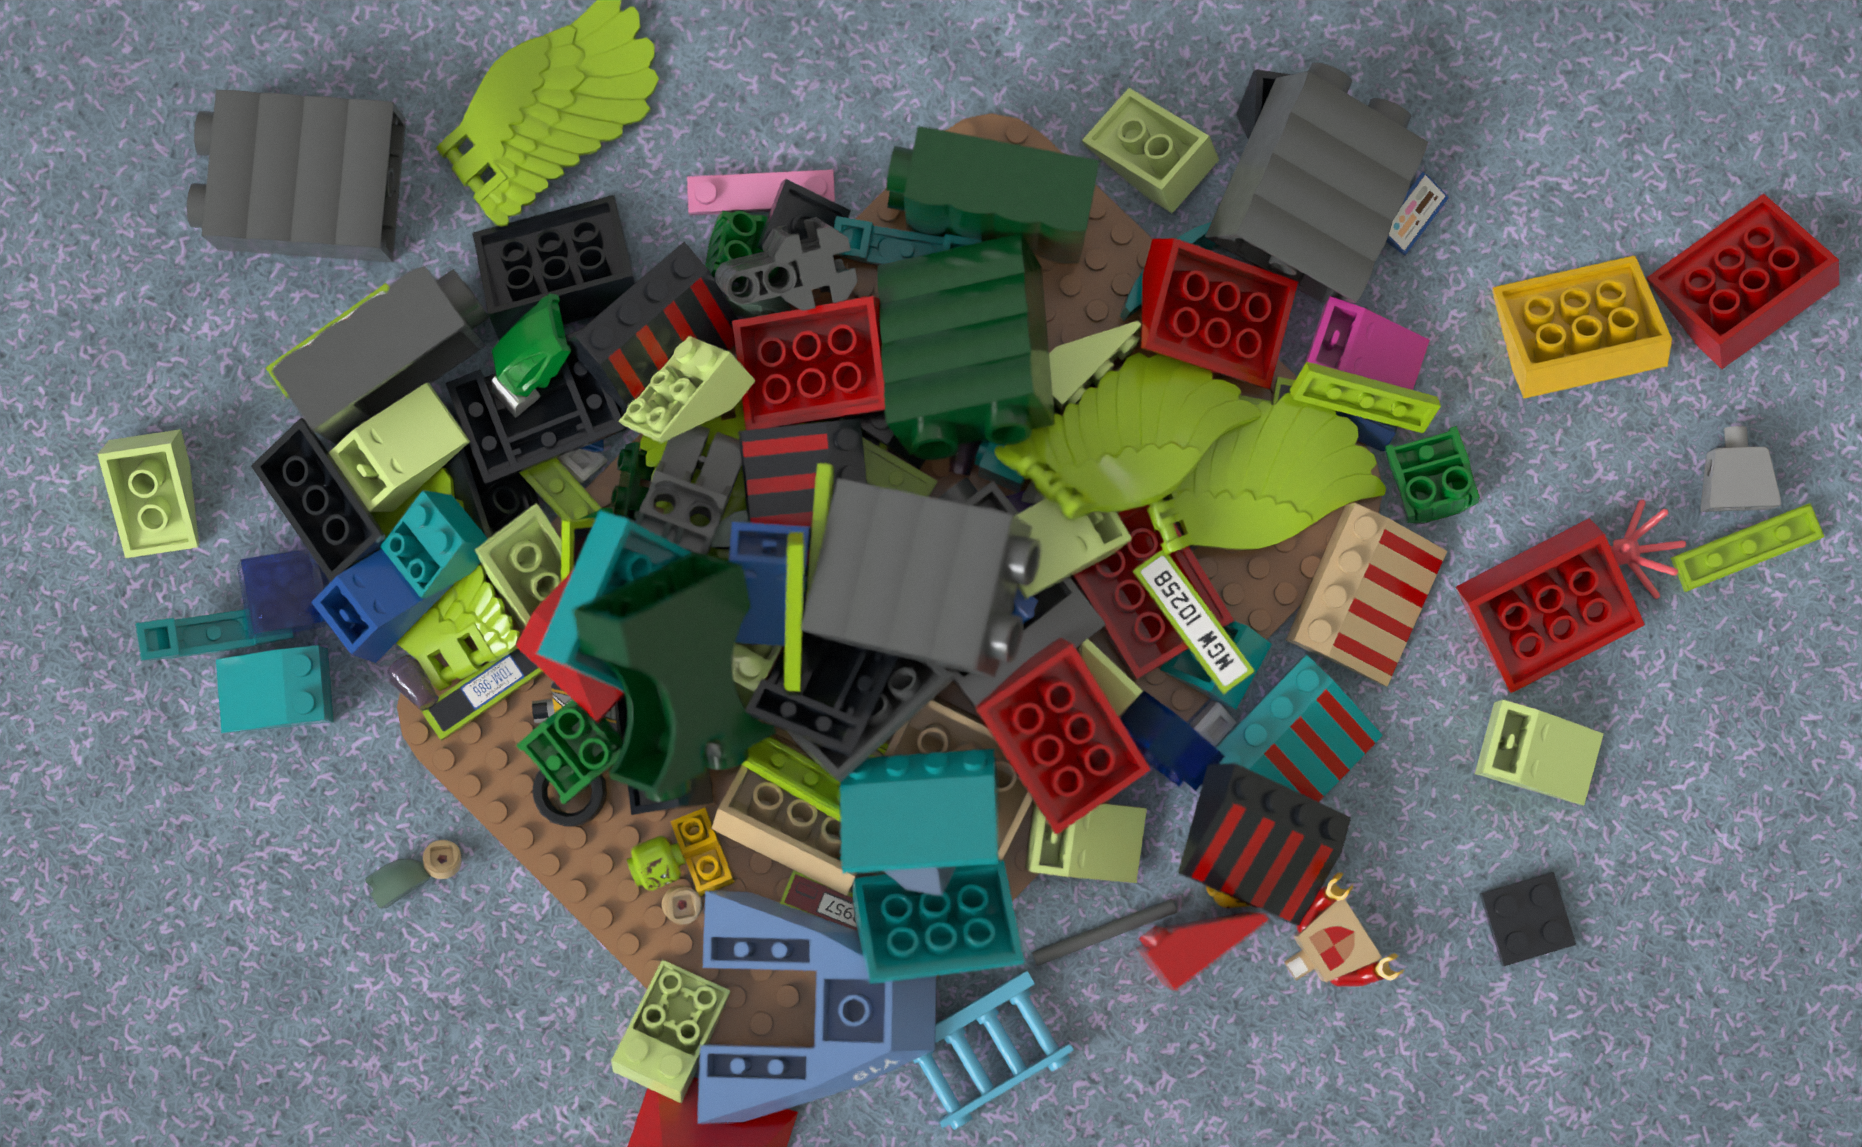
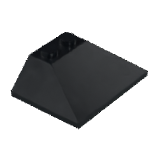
[445,330,626,485]
[745,590,900,757]

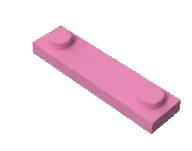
[687,170,835,215]

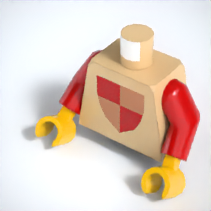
[1284,872,1404,987]

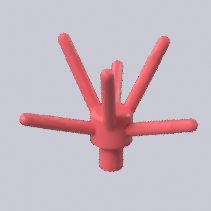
[1610,500,1686,599]

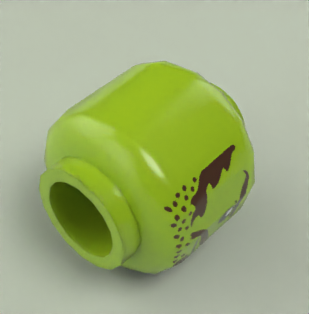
[627,836,686,891]

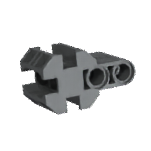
[715,217,858,311]
[636,425,742,556]

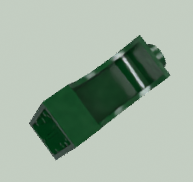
[572,552,776,801]

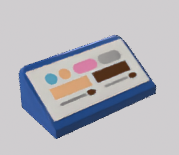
[1386,172,1449,256]

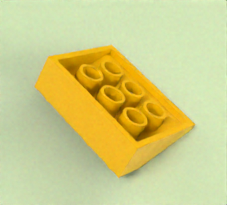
[1492,255,1672,399]

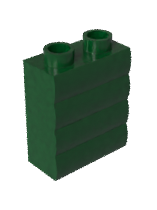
[886,126,1100,264]
[877,233,1055,460]

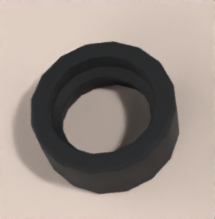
[532,770,607,827]

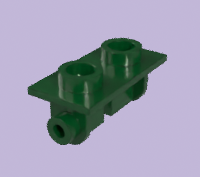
[611,441,655,520]

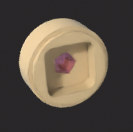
[423,840,462,879]
[662,885,702,925]

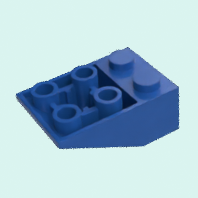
[729,522,809,646]
[311,548,453,663]

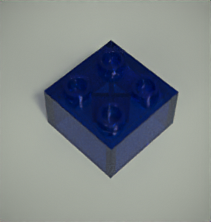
[237,549,327,639]
[1120,690,1225,791]

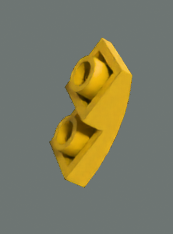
[670,807,735,897]

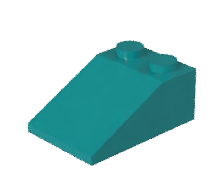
[216,645,334,733]

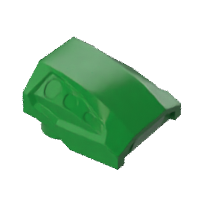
[705,210,779,283]
[492,294,571,397]
[1385,426,1480,524]
[516,699,624,804]

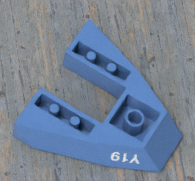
[698,891,936,1124]

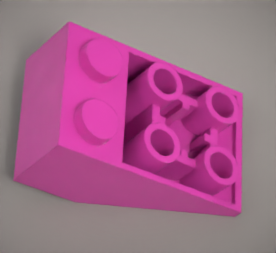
[1303,296,1430,390]

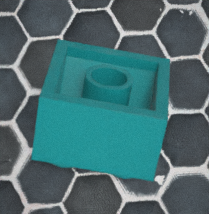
[1160,620,1272,709]

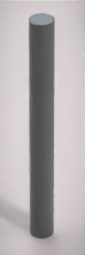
[1032,899,1177,966]

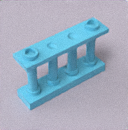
[913,970,1074,1130]

